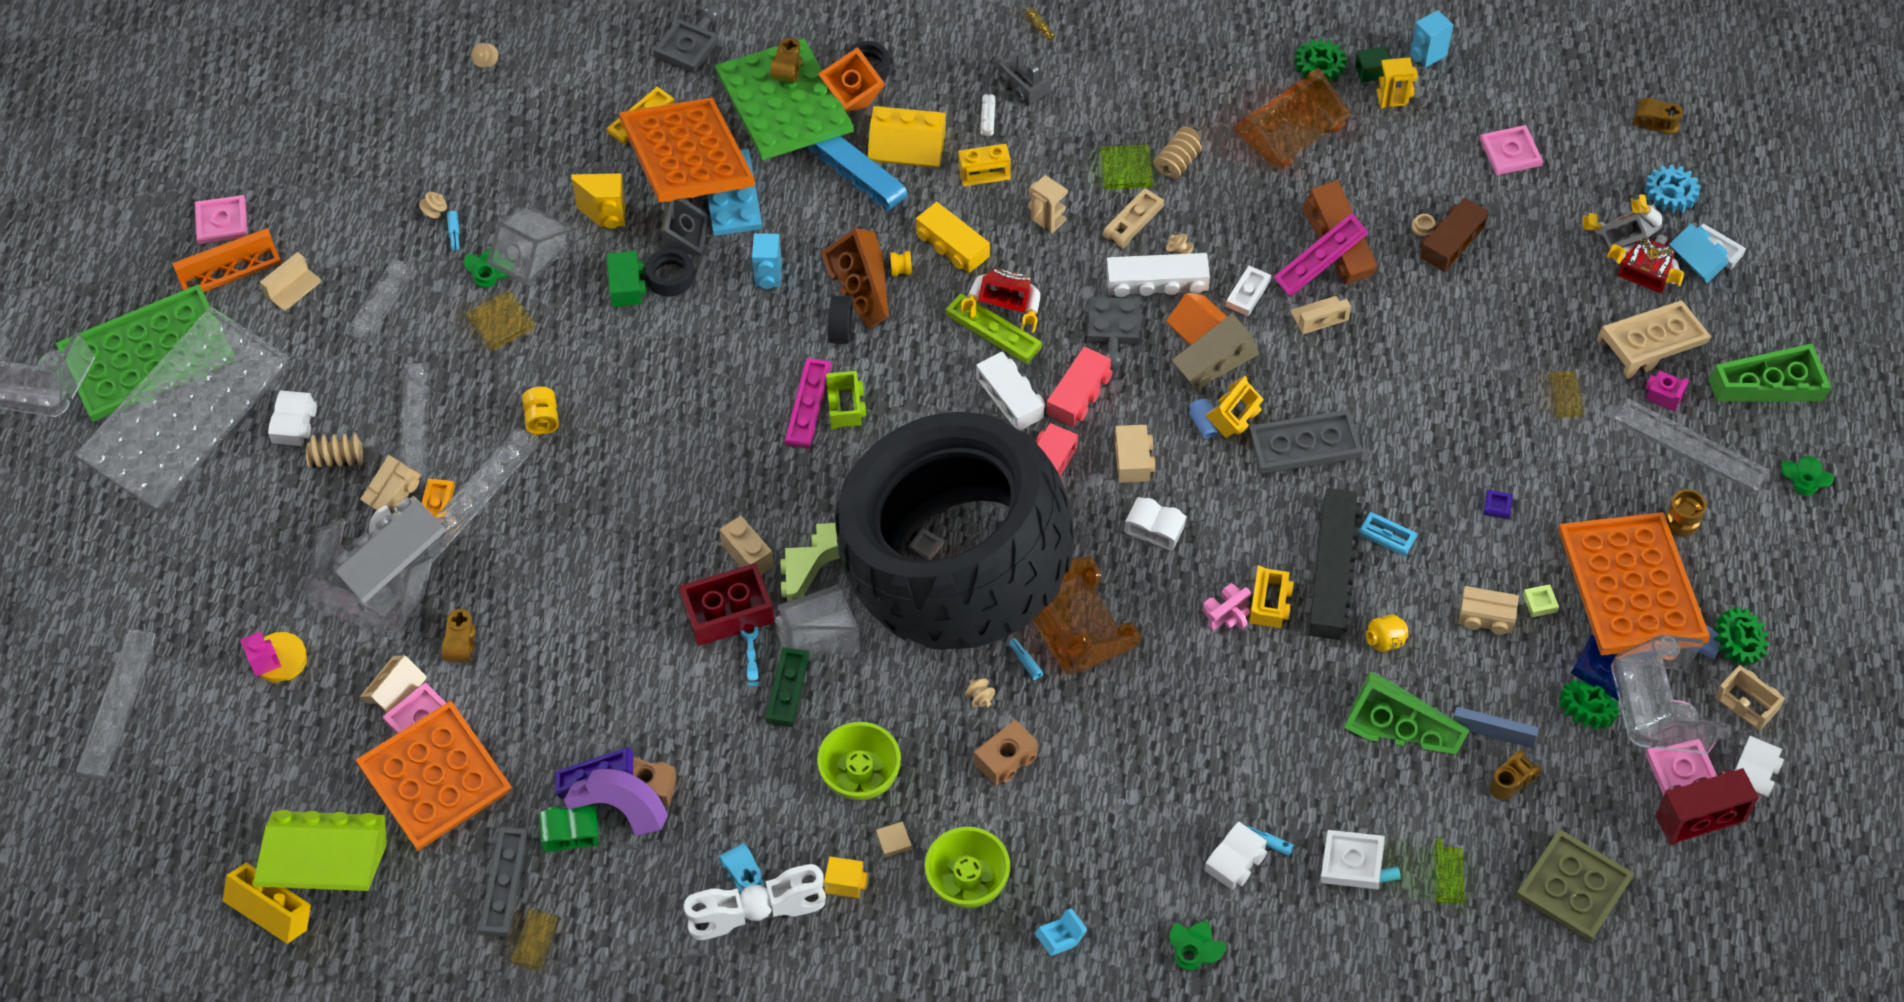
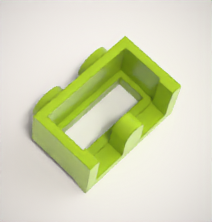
[826,371,866,429]

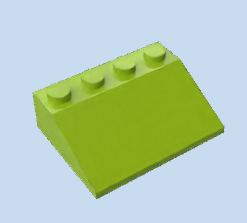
[253,810,387,891]

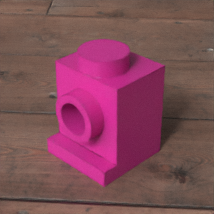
[1645,371,1689,412]
[240,631,281,677]

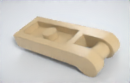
[1102,188,1164,249]

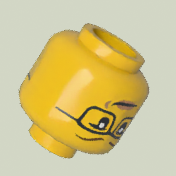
[1366,614,1408,652]

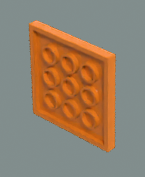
[356,701,512,851]

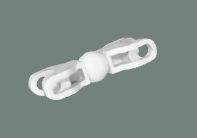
[684,864,826,940]

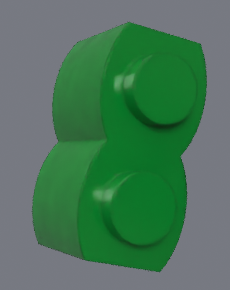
[539,805,599,852]

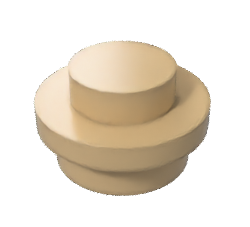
[1412,214,1436,237]

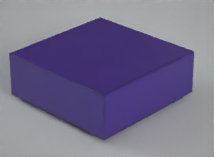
[1483,489,1513,519]

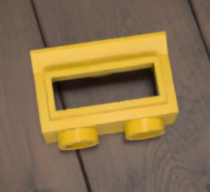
[1376,58,1418,109]
[958,144,1011,186]
[1205,376,1264,438]
[1249,565,1294,628]

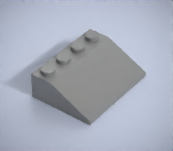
[333,495,446,604]

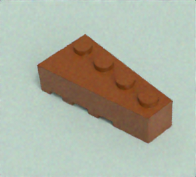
[1302,180,1378,284]

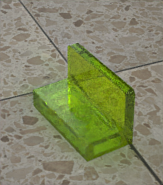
[1433,838,1465,904]

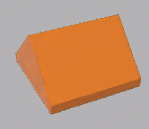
[818,47,885,112]
[1166,293,1227,346]

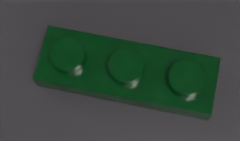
[766,647,810,727]

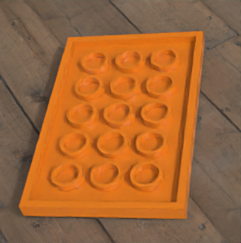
[619,97,755,203]
[1558,512,1710,655]

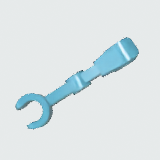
[741,626,759,686]

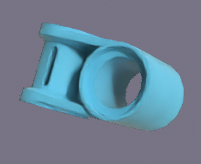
[718,843,765,893]

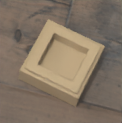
[876,821,912,858]

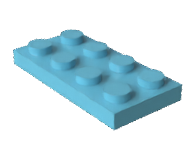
[707,149,763,236]

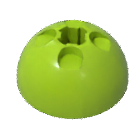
[817,722,901,801]
[925,827,1010,908]

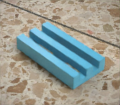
[1358,512,1418,557]

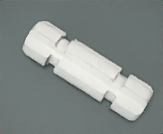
[981,94,995,136]

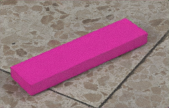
[1274,213,1369,296]
[785,358,832,449]

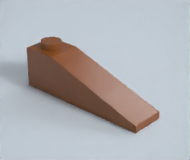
[821,228,889,328]

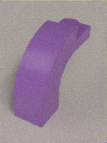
[564,769,668,836]

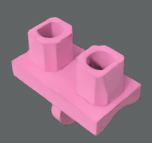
[1202,583,1252,631]

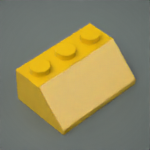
[868,106,946,168]

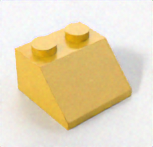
[571,173,626,229]

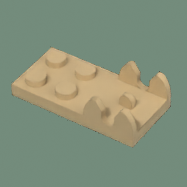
[1597,300,1711,379]

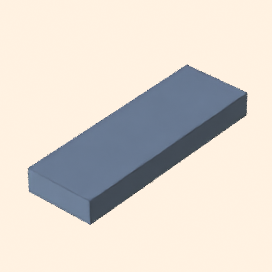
[1453,707,1539,748]

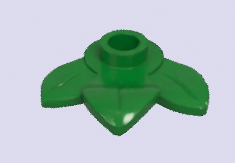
[464,247,515,288]
[1781,456,1834,496]
[1169,920,1227,971]

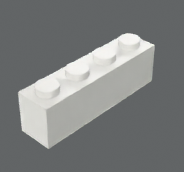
[1106,253,1210,297]

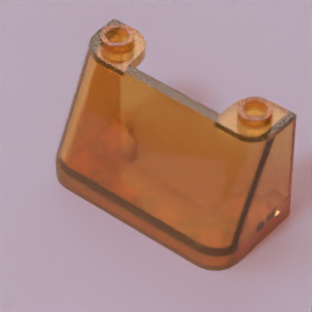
[1233,67,1352,169]
[1033,556,1142,674]

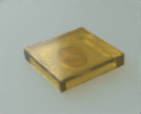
[466,290,535,351]

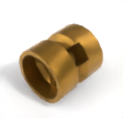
[1666,489,1706,537]

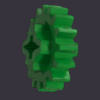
[1294,38,1347,85]
[1713,607,1770,667]
[1558,679,1620,730]

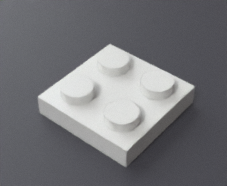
[1321,830,1385,889]

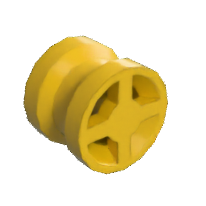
[890,251,912,277]

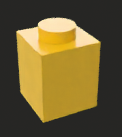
[824,857,868,898]

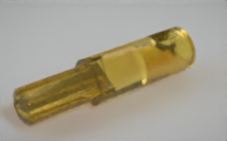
[1025,7,1055,40]

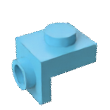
[1035,909,1087,956]

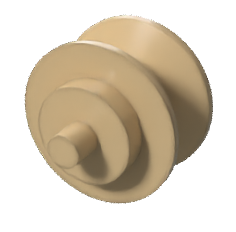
[471,43,498,67]
[419,192,447,219]
[1166,234,1194,254]
[965,678,995,707]

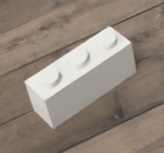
[976,352,1045,430]

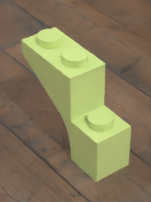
[780,523,841,607]

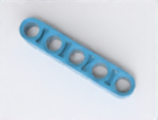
[807,136,908,211]

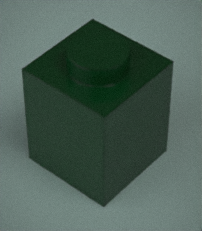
[1354,46,1392,83]

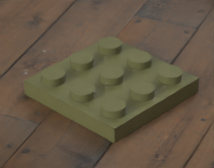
[1515,829,1635,943]

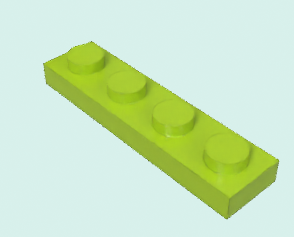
[946,293,1042,364]

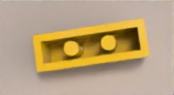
[916,202,990,273]
[223,862,311,944]

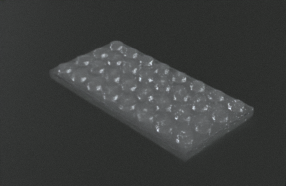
[75,306,292,512]

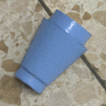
[1189,399,1218,439]

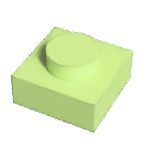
[1523,584,1559,617]

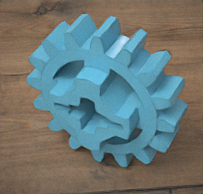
[1644,164,1701,214]

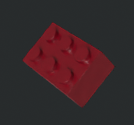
[679,563,775,647]
[1655,768,1759,845]

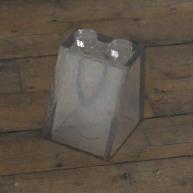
[487,207,572,285]
[775,584,860,656]

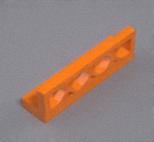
[172,228,282,292]

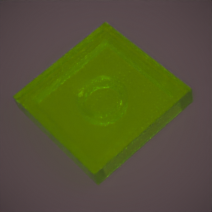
[1100,144,1153,189]

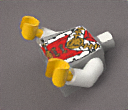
[1583,194,1663,249]

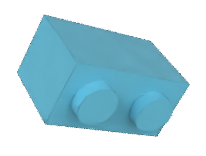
[1410,10,1453,68]
[1669,223,1729,283]
[752,233,782,289]

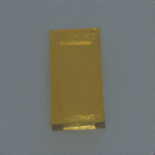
[1549,370,1584,418]
[511,909,558,971]

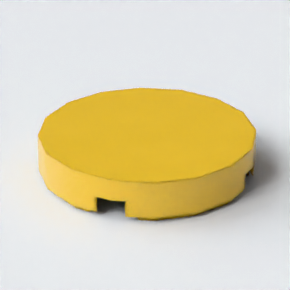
[259,632,307,683]

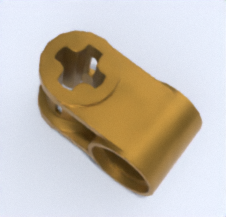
[770,38,802,83]
[1633,97,1683,134]
[442,609,475,662]
[1489,750,1542,801]

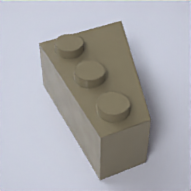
[1172,313,1259,390]

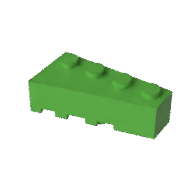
[1708,344,1831,402]

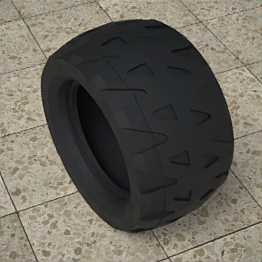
[835,412,1074,650]

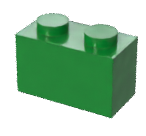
[607,250,646,307]

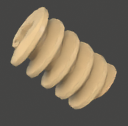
[1153,127,1202,180]
[306,433,363,468]

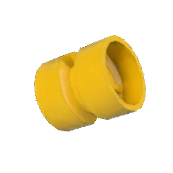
[522,387,559,435]

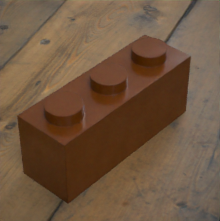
[1420,197,1489,272]

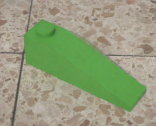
[1344,672,1469,754]

